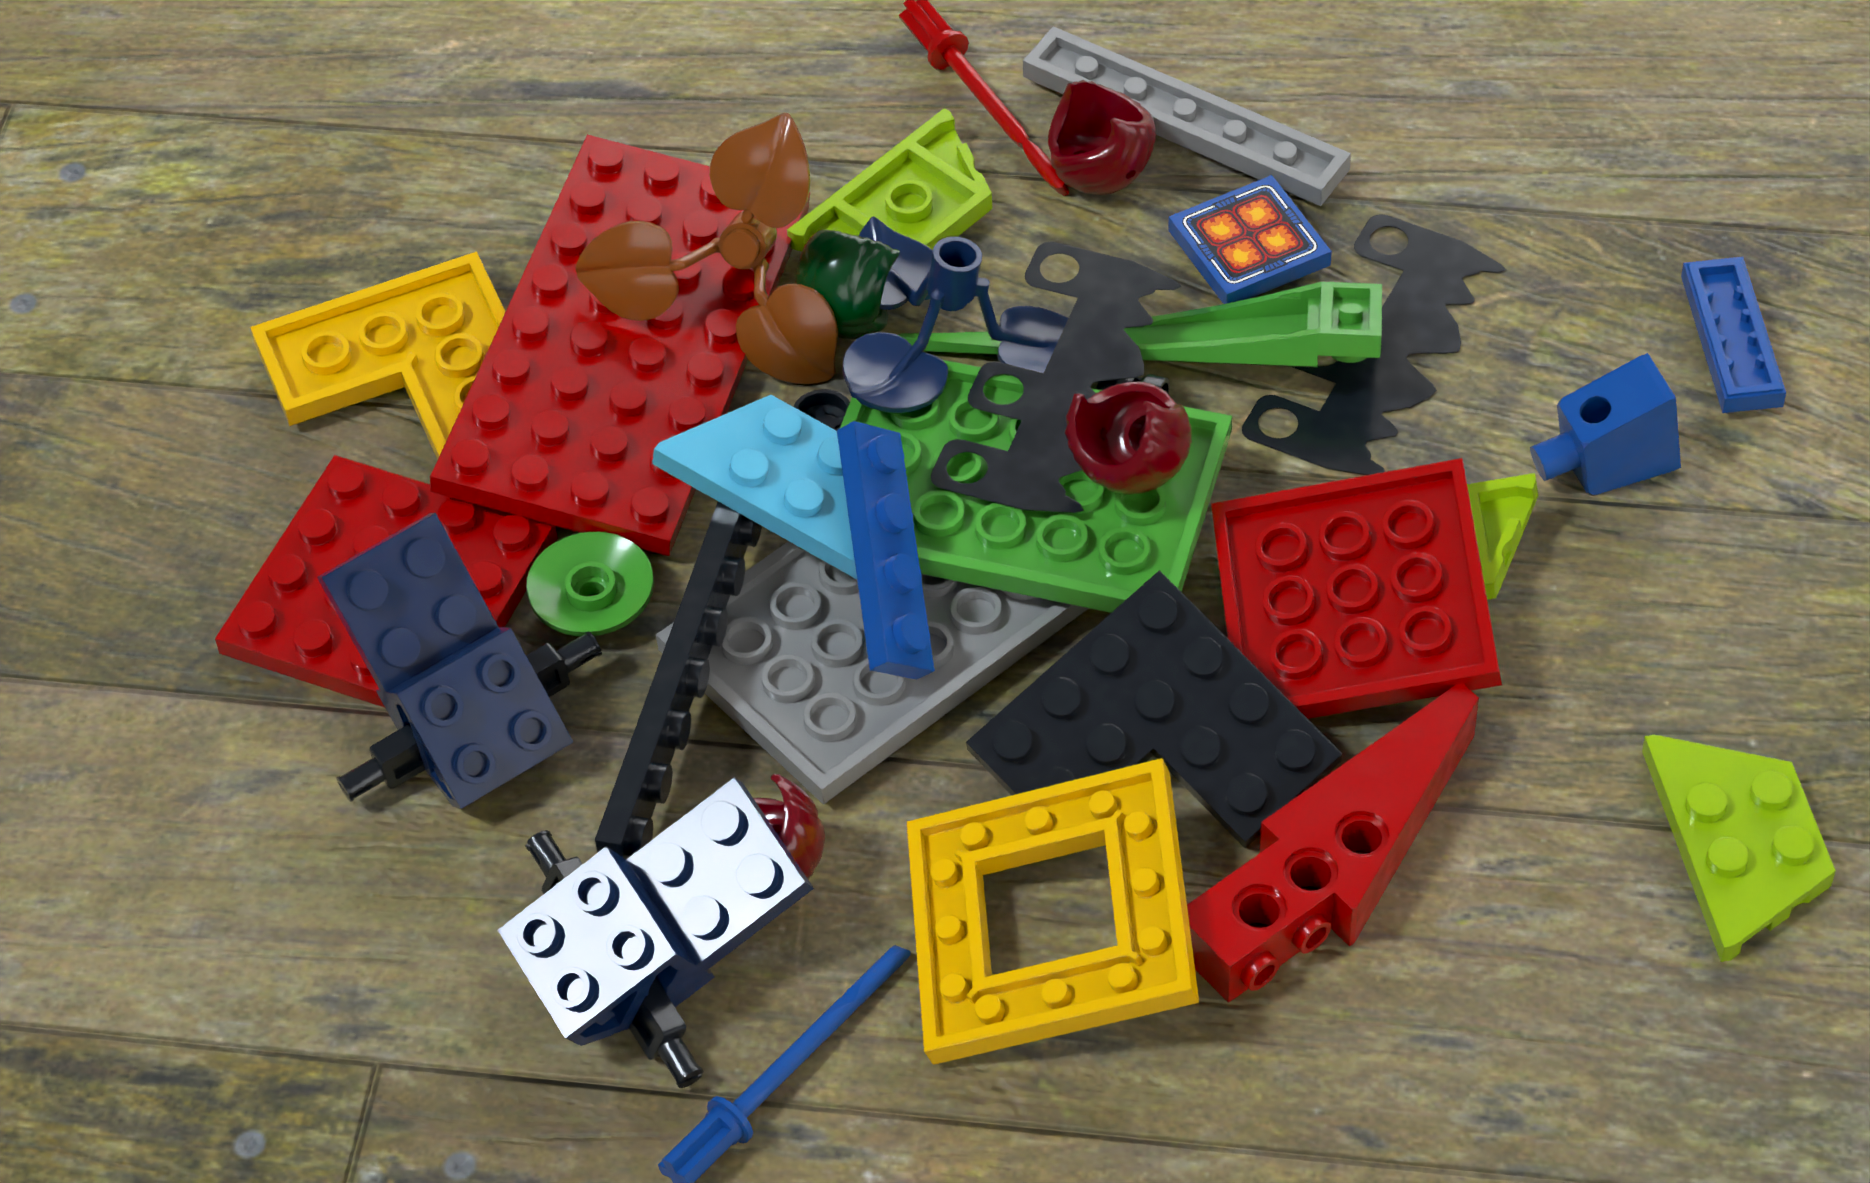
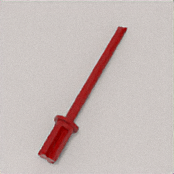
[899,0,1069,196]

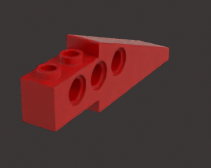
[1187,684,1479,1003]

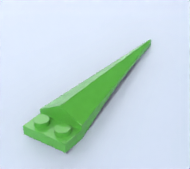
[898,282,1382,368]

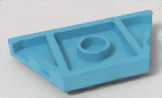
[652,395,857,579]

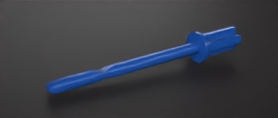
[658,945,911,1183]

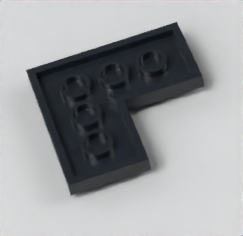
[966,570,1342,848]

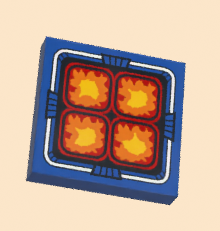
[1168,175,1332,304]

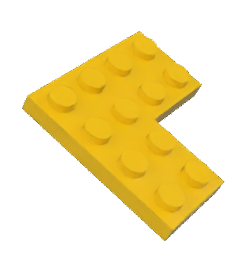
[250,251,505,460]

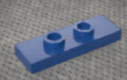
[1681,257,1786,413]

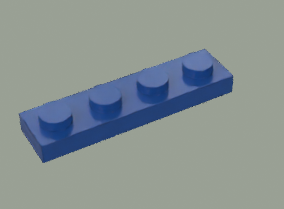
[837,421,935,680]

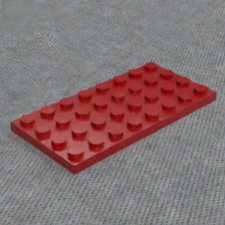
[430,134,810,556]

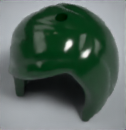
[795,230,900,340]

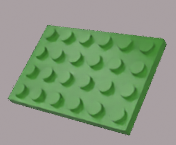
[800,360,1232,613]

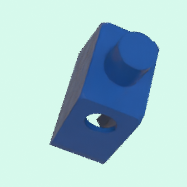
[1530,353,1681,495]

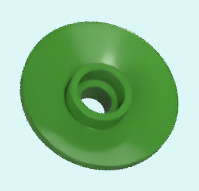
[526,532,654,636]

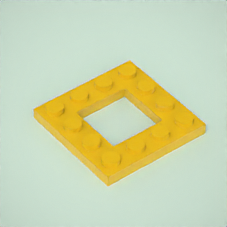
[907,758,1199,1065]

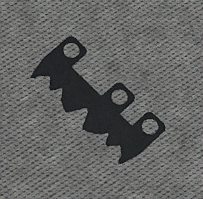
[1242,214,1506,475]
[931,242,1182,513]

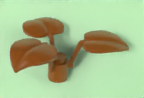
[575,113,838,384]

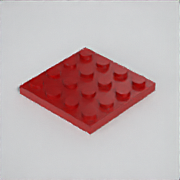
[215,455,558,708]
[1211,458,1502,719]

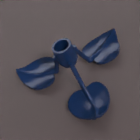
[843,216,1068,413]

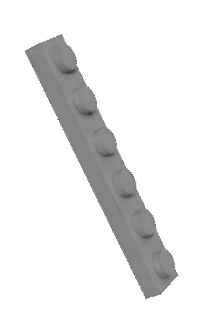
[1023,26,1351,206]

